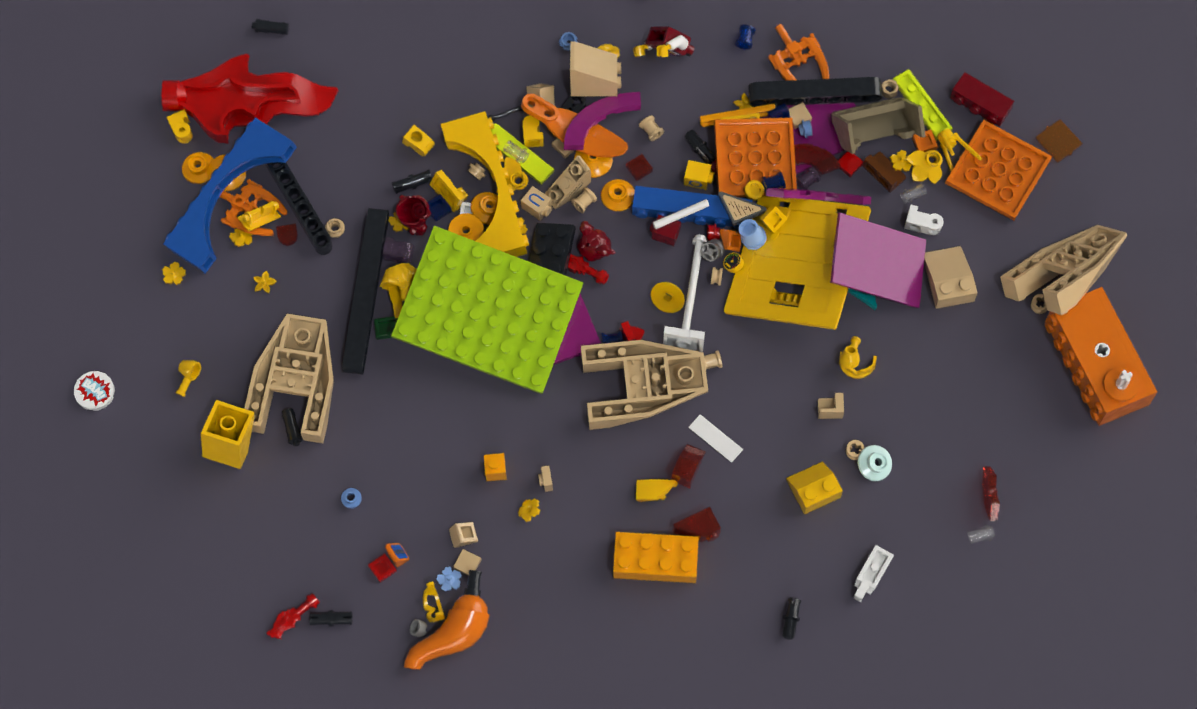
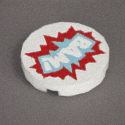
[74,371,115,411]

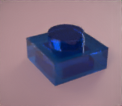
[768,104,791,118]
[428,194,452,222]

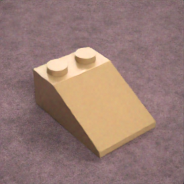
[924,246,977,309]

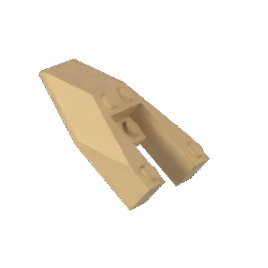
[1000,225,1127,315]
[244,314,334,444]
[581,340,708,430]

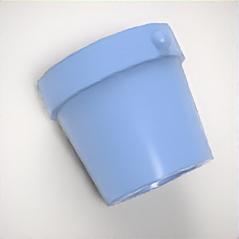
[739,219,767,250]

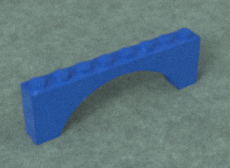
[163,117,297,274]

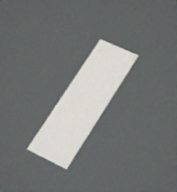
[689,415,743,462]

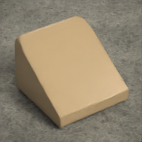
[449,522,478,548]

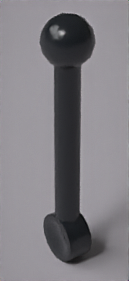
[488,104,523,122]

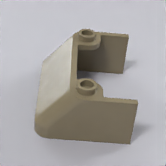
[831,97,926,154]

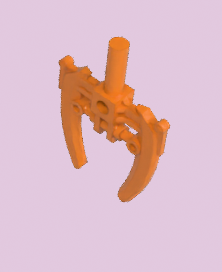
[768,24,829,81]
[220,179,288,236]

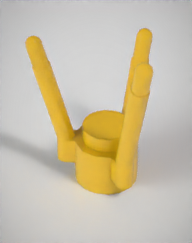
[937,129,982,172]

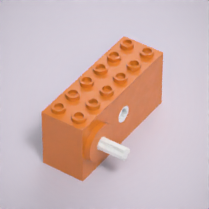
[1045,287,1157,426]

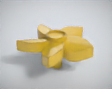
[733,93,753,109]
[253,271,277,294]

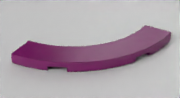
[564,92,641,150]
[766,188,871,205]

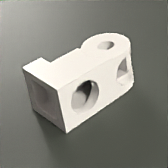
[904,204,944,235]

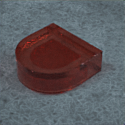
[276,224,298,246]

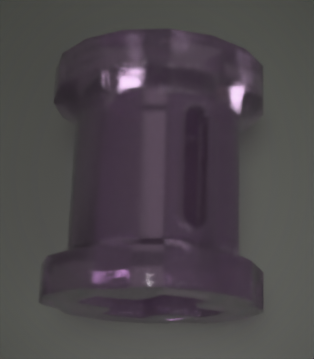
[796,167,821,190]

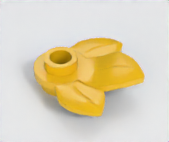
[906,150,942,184]
[491,157,528,193]

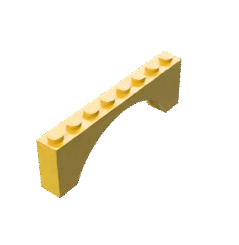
[441,111,529,257]

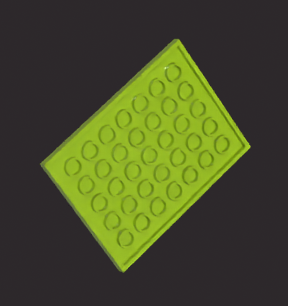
[391,226,584,394]

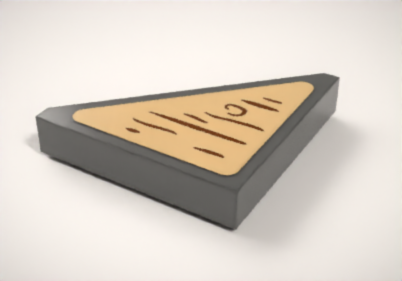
[718,192,767,226]

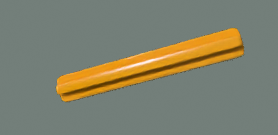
[700,104,776,127]

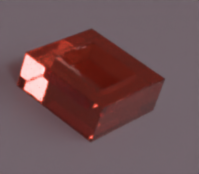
[626,154,653,181]

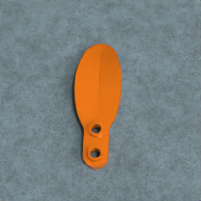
[521,94,628,158]

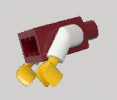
[633,26,694,57]

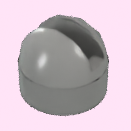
[410,619,428,637]

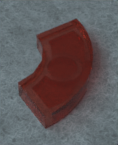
[794,144,840,175]
[983,466,1000,521]

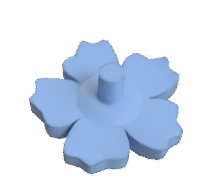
[436,567,462,592]

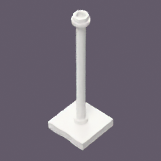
[663,234,707,352]

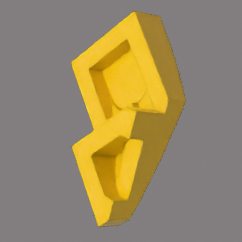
[636,479,678,502]

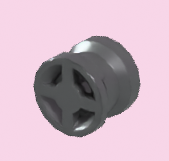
[701,239,725,262]

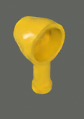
[839,336,861,368]
[176,360,201,397]

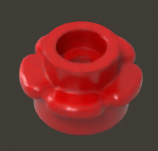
[707,223,720,241]

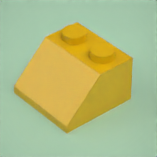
[786,461,843,515]

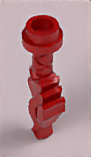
[568,254,609,285]
[267,593,320,640]

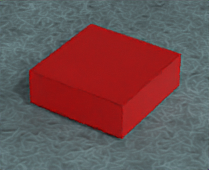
[836,151,864,178]
[368,553,397,583]

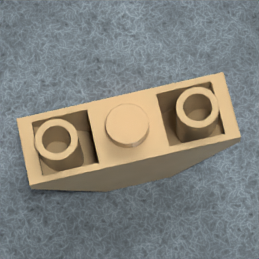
[545,155,591,209]

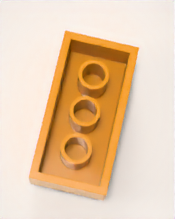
[613,532,699,583]

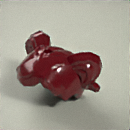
[396,195,431,236]
[577,220,616,262]

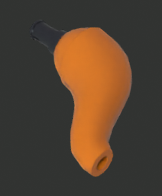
[404,570,490,670]

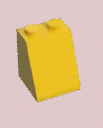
[201,400,255,469]

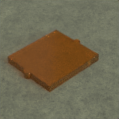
[1035,119,1083,163]

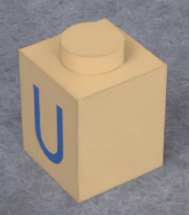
[521,186,552,221]

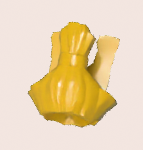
[380,263,417,318]

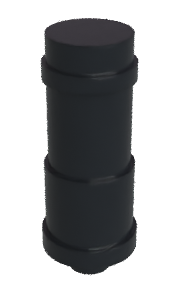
[252,19,289,35]
[282,408,303,446]

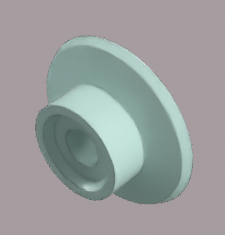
[858,445,892,481]

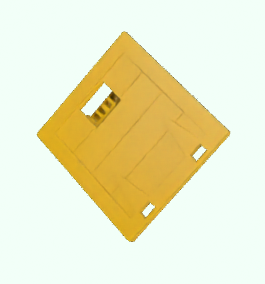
[724,196,871,330]

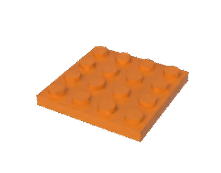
[714,118,797,197]
[945,120,1052,221]

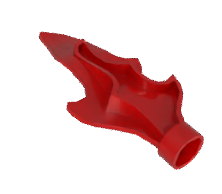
[162,54,338,144]

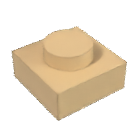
[538,466,553,492]

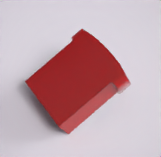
[620,321,645,341]

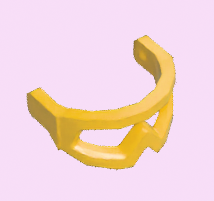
[839,351,877,379]
[423,582,445,622]

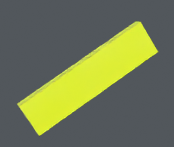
[893,69,953,140]
[491,123,554,185]

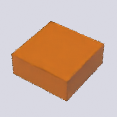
[912,130,938,152]

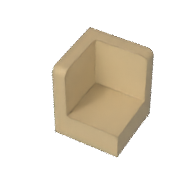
[527,83,555,107]
[818,393,844,419]

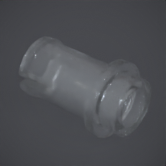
[503,141,529,163]
[900,183,927,204]
[967,524,995,544]

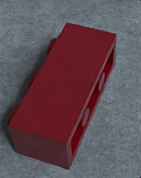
[950,72,1014,127]

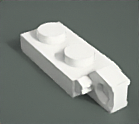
[854,545,894,602]

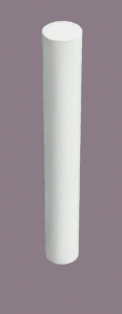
[653,199,709,229]

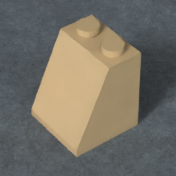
[570,41,621,97]

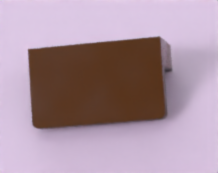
[863,152,906,193]

